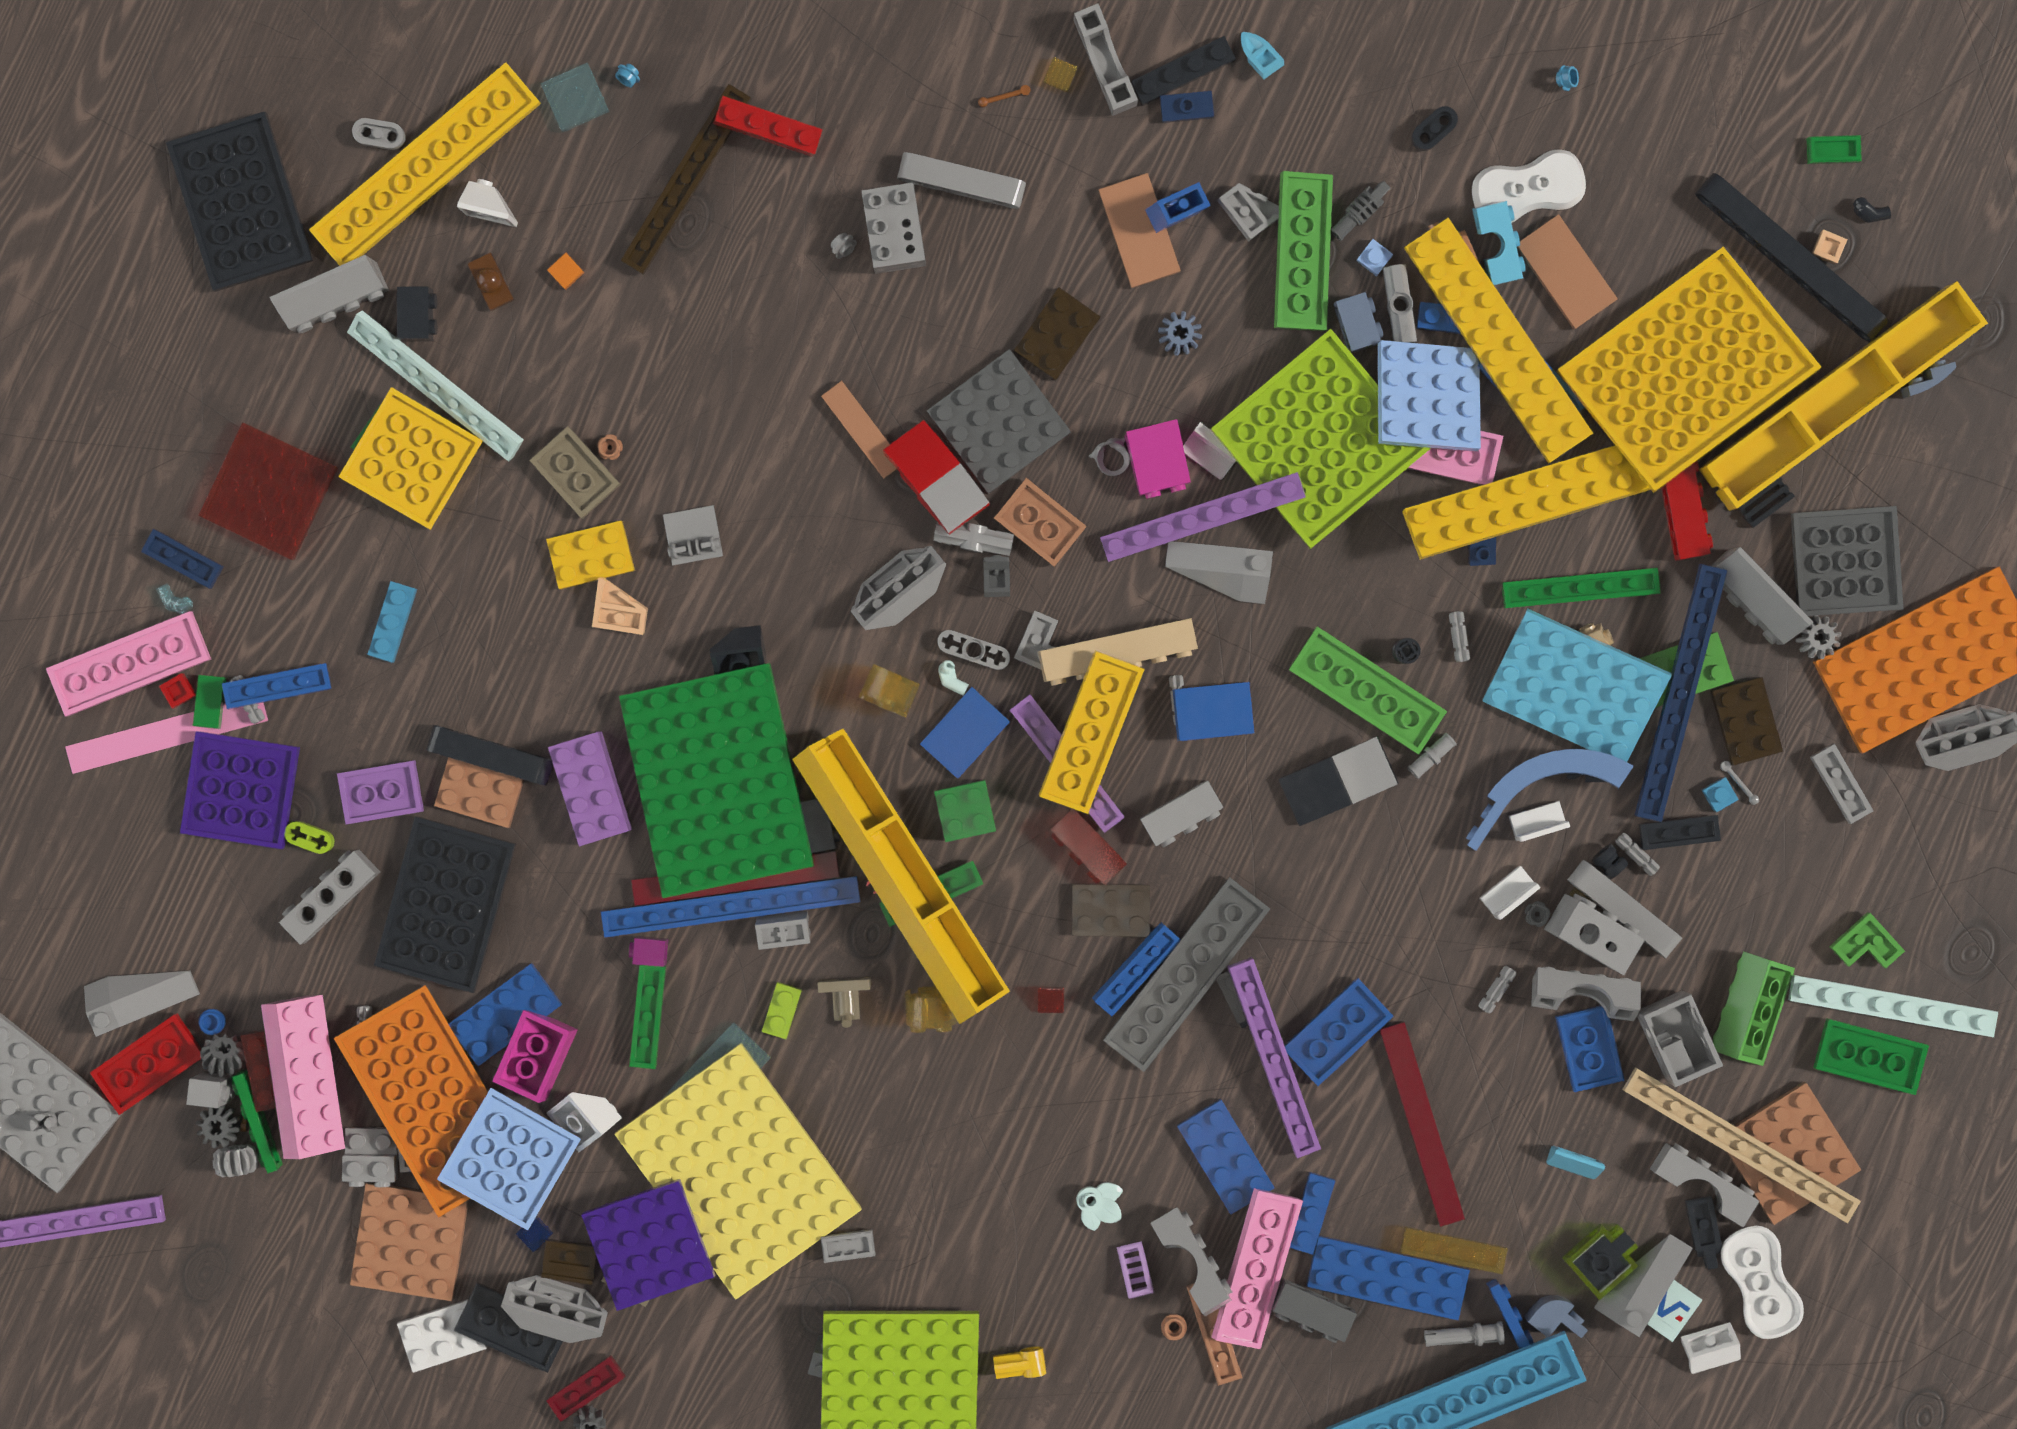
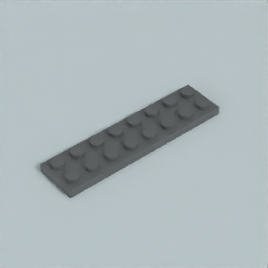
[1103,877,1270,1072]

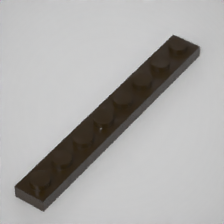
[621,84,751,275]

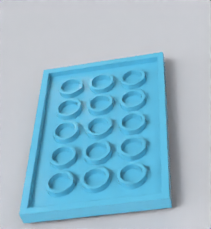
[1483,608,1671,762]

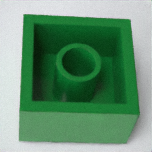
[934,780,996,842]

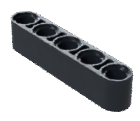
[426,725,553,786]

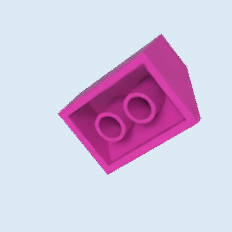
[492,1010,578,1103]

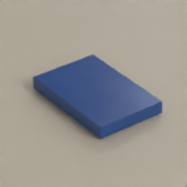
[1172,682,1254,741]
[920,687,1010,778]
[1555,1005,1625,1092]

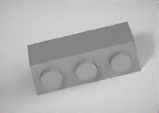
[1140,780,1223,848]

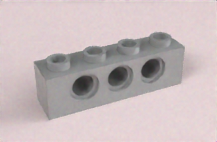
[279,850,380,945]

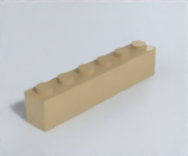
[1038,618,1198,686]

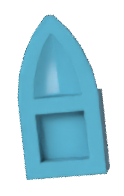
[1241,32,1284,79]

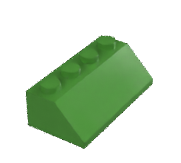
[1713,951,1795,1066]

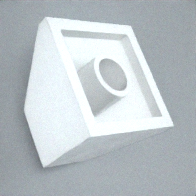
[457,179,518,228]
[547,1092,621,1152]

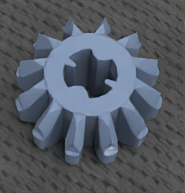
[1158,311,1202,356]

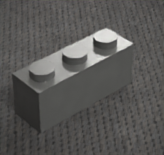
[1272,1278,1357,1343]

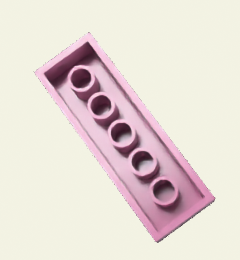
[261,995,345,1159]

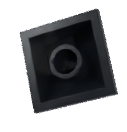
[710,625,767,675]

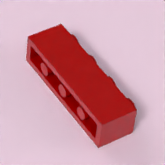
[713,96,823,157]
[1661,461,1713,561]

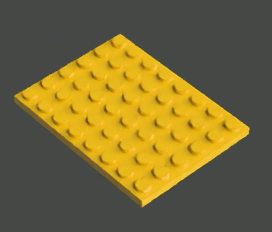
[1557,247,1821,493]

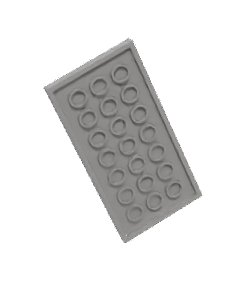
[0,1013,122,1193]

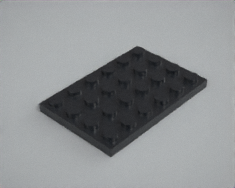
[166,111,314,292]
[374,816,516,993]

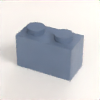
[1333,292,1383,353]

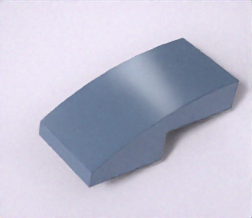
[1900,360,1957,398]

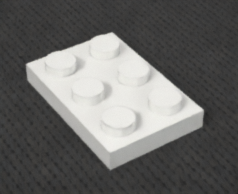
[397,1299,488,1372]

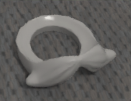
[1089,438,1130,476]

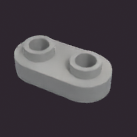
[352,118,405,150]

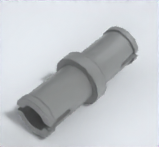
[1407,733,1457,779]

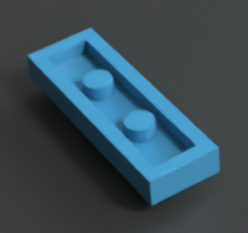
[367,581,417,663]

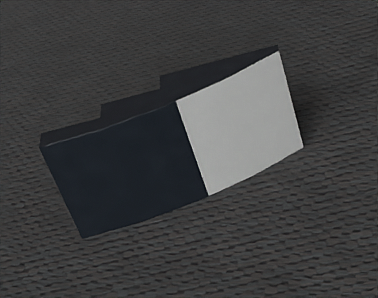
[1279,736,1399,826]

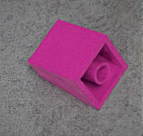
[1124,419,1191,499]

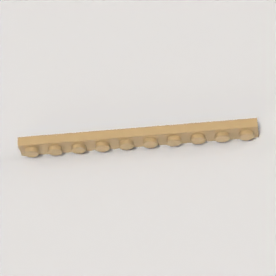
[1622,1067,1861,1223]

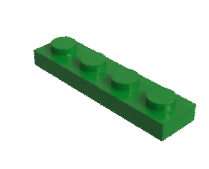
[879,860,984,927]
[629,965,666,1069]
[232,1069,283,1174]

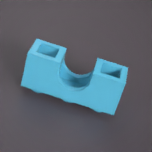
[1472,201,1525,285]

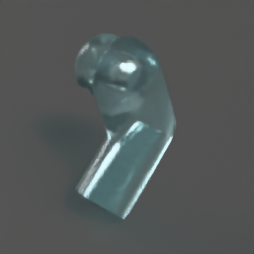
[156,584,193,614]

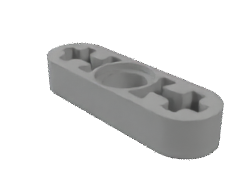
[938,630,1010,670]

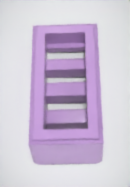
[1117,1241,1155,1299]

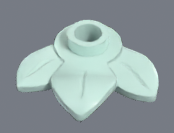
[1076,1182,1123,1231]

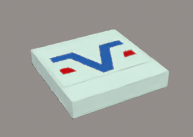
[1648,1280,1702,1342]

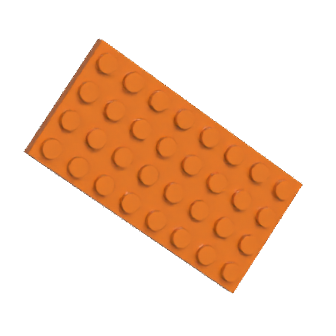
[1813,566,2017,753]
[334,985,488,1218]

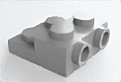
[342,1127,398,1187]

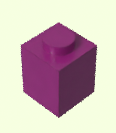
[629,936,668,967]

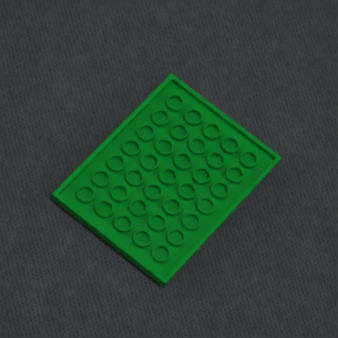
[619,663,814,898]

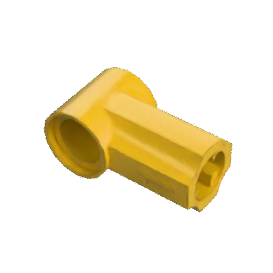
[993,1346,1046,1379]

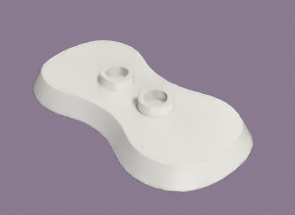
[1472,150,1586,223]
[1721,1226,1804,1339]

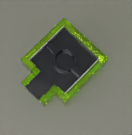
[1562,1224,1638,1300]

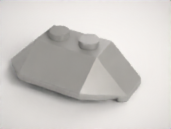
[851,546,946,630]
[1915,704,2017,771]
[501,1275,608,1343]

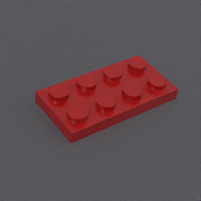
[90,1013,202,1115]

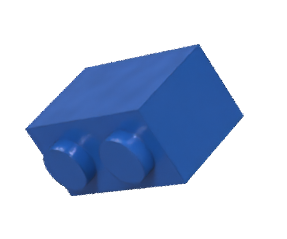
[1145,182,1211,233]

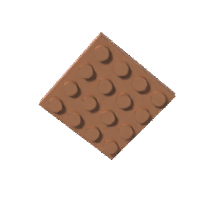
[1727,1082,1861,1225]
[350,1182,469,1301]

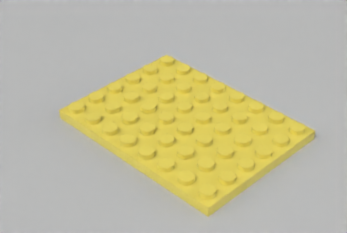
[615,1043,862,1299]

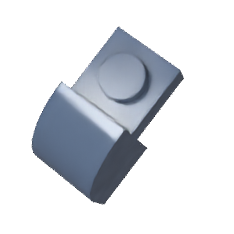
[1524,1295,1588,1338]

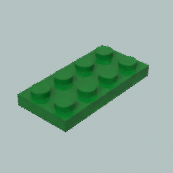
[1813,1018,1929,1095]

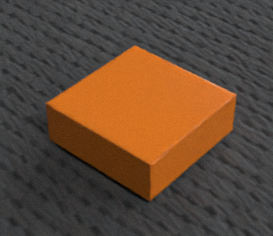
[547,253,585,290]

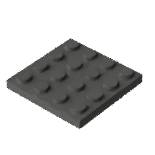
[927,349,1071,494]
[1791,506,1903,616]

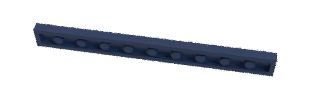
[1634,564,1727,822]

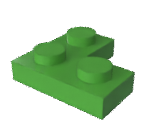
[1829,912,1905,968]

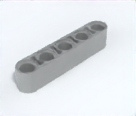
[897,152,1026,209]
[1567,860,1682,959]

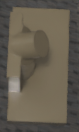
[817,977,871,1028]

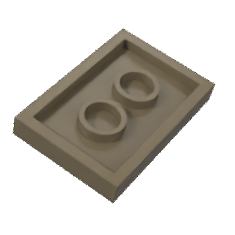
[529,426,621,519]

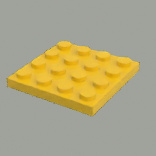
[339,387,483,530]

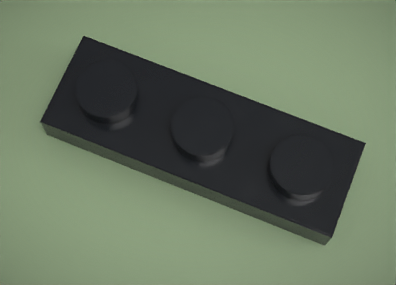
[1639,815,1721,850]

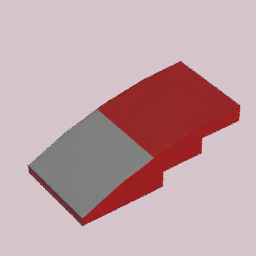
[883,420,990,535]

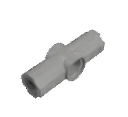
[1383,264,1417,343]
[933,522,1014,556]

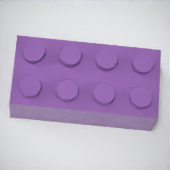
[548,731,633,846]

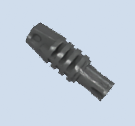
[1331,181,1390,241]

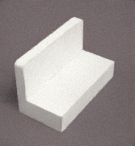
[1183,422,1236,480]
[1509,801,1570,842]
[1480,866,1540,920]
[1681,1322,1741,1374]

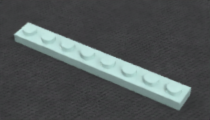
[347,311,524,461]
[1788,975,1998,1037]

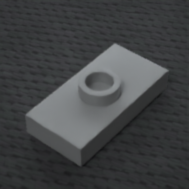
[821,1229,876,1263]

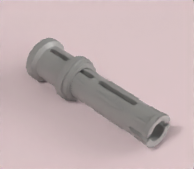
[1424,1321,1504,1347]

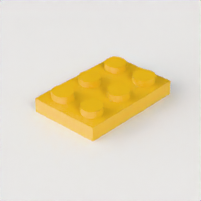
[546,521,635,590]

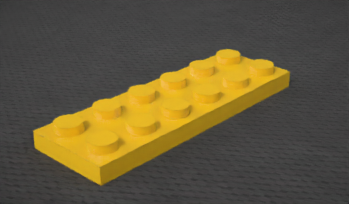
[1039,650,1145,814]

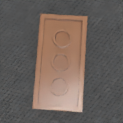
[1099,173,1181,289]
[1517,214,1618,330]

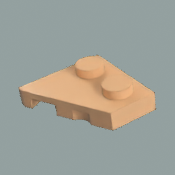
[592,577,648,635]

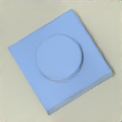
[1356,239,1393,276]

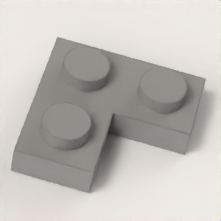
[1014,611,1058,670]

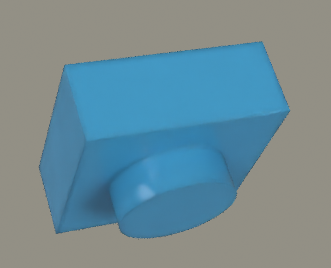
[1702,777,1739,813]

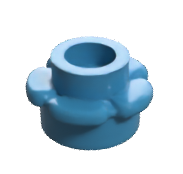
[615,63,640,88]
[1556,65,1579,91]

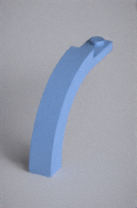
[1466,749,1633,851]

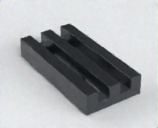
[1737,477,1795,528]

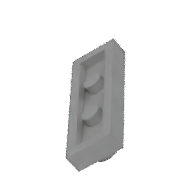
[1810,744,1873,824]

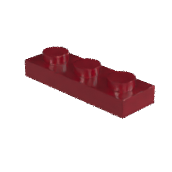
[546,1355,625,1422]

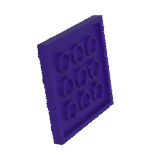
[180,731,300,849]
[581,1179,715,1311]

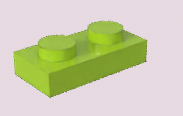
[762,982,802,1039]

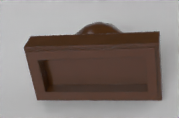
[468,252,514,311]

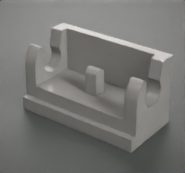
[755,911,811,950]

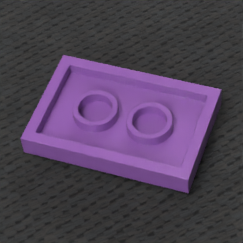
[337,761,424,824]

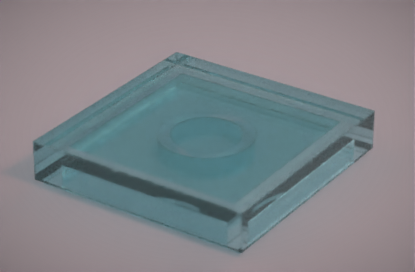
[540,63,610,132]

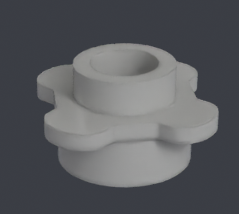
[831,233,857,259]

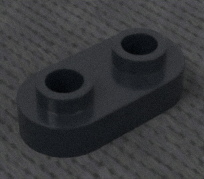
[1411,106,1458,151]

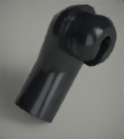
[1853,197,1891,223]

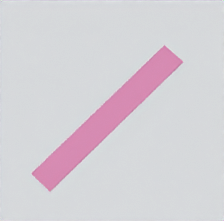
[65,703,268,774]

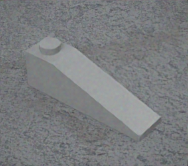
[1165,541,1273,604]
[84,971,200,1037]
[1594,1234,1693,1337]

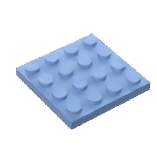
[1378,340,1481,451]
[437,1088,581,1230]

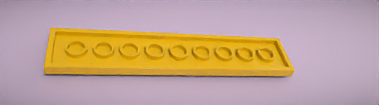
[309,62,541,266]
[1404,218,1593,463]
[1403,446,1651,560]

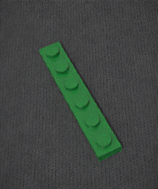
[1502,568,1660,608]

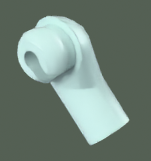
[938,660,969,695]

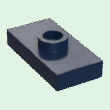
[1160,91,1214,123]

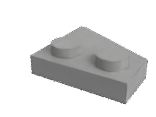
[1217,183,1279,242]

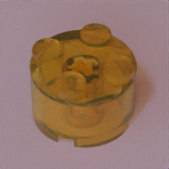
[859,664,920,717]
[905,986,958,1033]

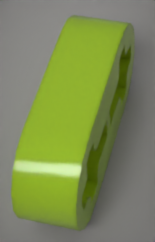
[285,821,335,854]

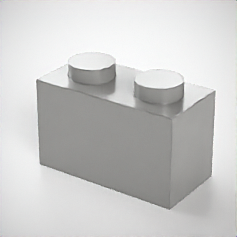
[186,1072,236,1108]

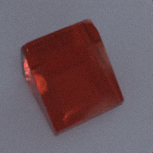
[1038,987,1064,1013]

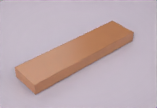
[821,381,897,479]
[1187,1283,1242,1386]

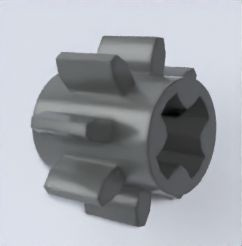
[573,1405,606,1429]

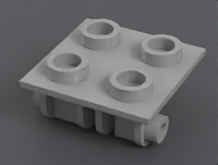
[663,505,723,566]

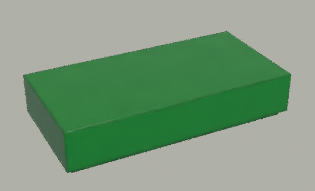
[1807,135,1862,164]
[193,675,227,729]

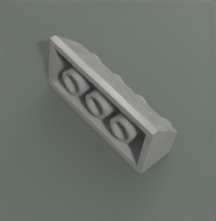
[270,255,389,333]
[1711,547,1813,645]

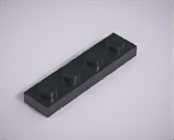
[1131,36,1236,106]

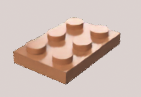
[994,478,1087,567]
[434,757,524,828]

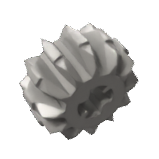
[1795,615,1841,659]
[212,1144,258,1177]

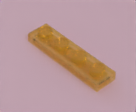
[1400,1226,1508,1274]

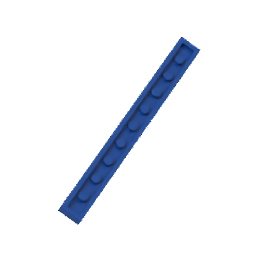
[601,876,861,938]

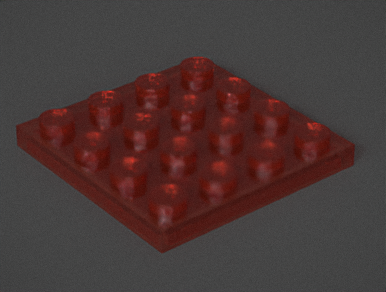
[198,422,338,560]

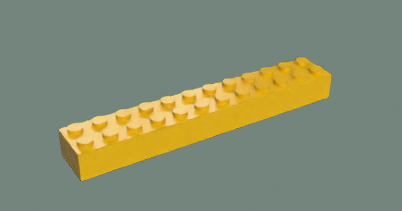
[1699,281,1988,511]
[792,729,1010,1024]

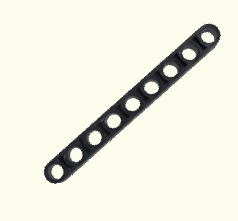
[1695,173,1888,342]

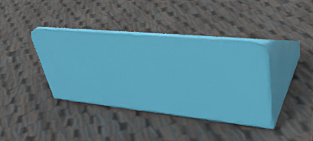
[1546,1145,1605,1179]

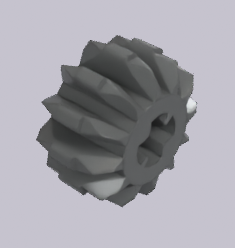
[200,1032,246,1078]
[196,1105,241,1148]

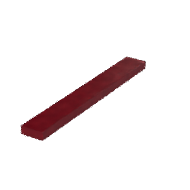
[631,851,840,906]
[1379,1021,1465,1227]

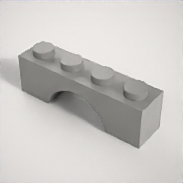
[1074,4,1138,116]
[1531,967,1641,1021]
[1650,1143,1759,1227]
[1151,1208,1233,1316]

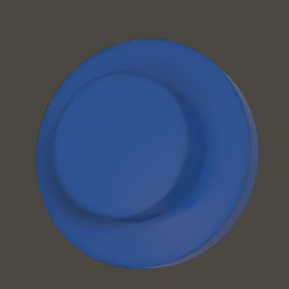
[199,1009,225,1035]

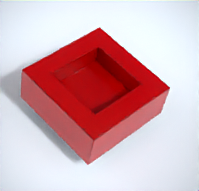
[159,673,196,709]

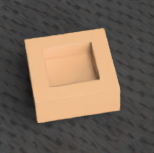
[1812,230,1848,265]

